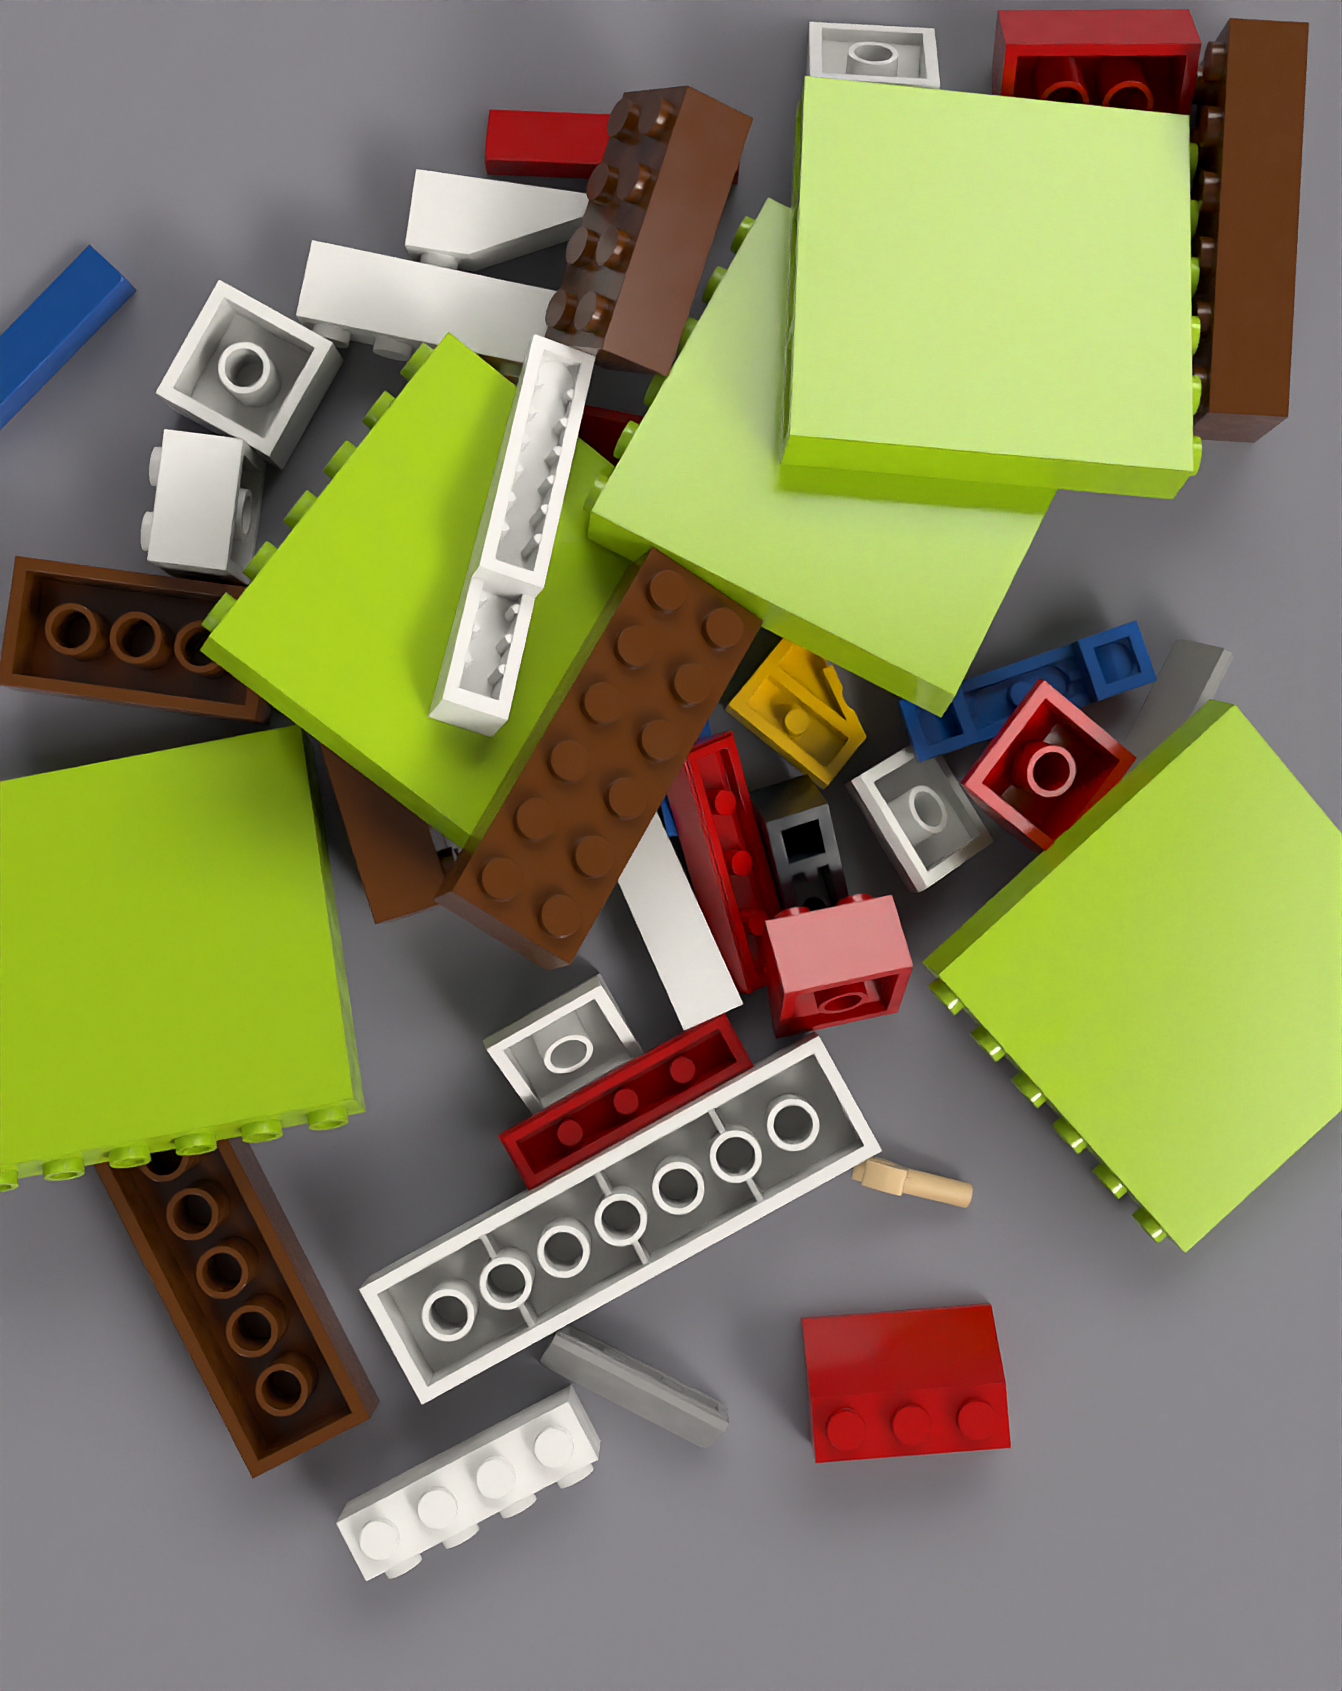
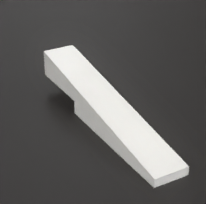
[428,334,595,737]
[618,812,743,1030]

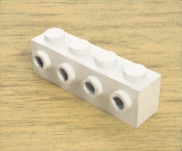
[336,1385,601,1581]

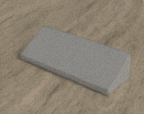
[1119,640,1234,782]
[540,1324,729,1448]

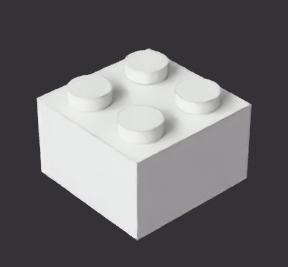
[155,280,344,470]
[141,429,267,587]

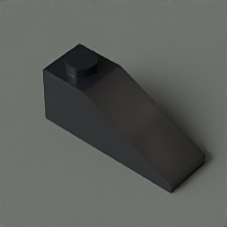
[749,774,849,912]

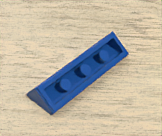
[0,245,137,430]

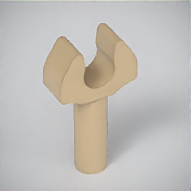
[851,1156,973,1208]

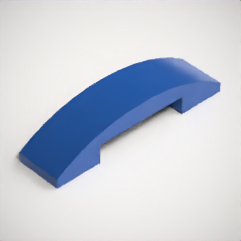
[896,620,1157,763]

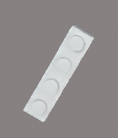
[296,240,557,385]

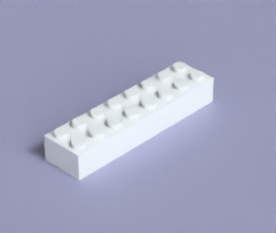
[359,1031,882,1405]

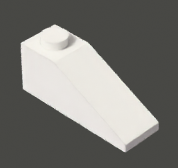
[405,169,589,271]

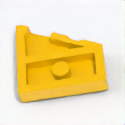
[725,638,866,790]

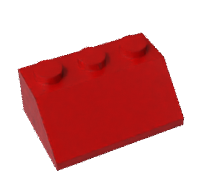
[992,9,1202,118]
[801,1303,1011,1463]

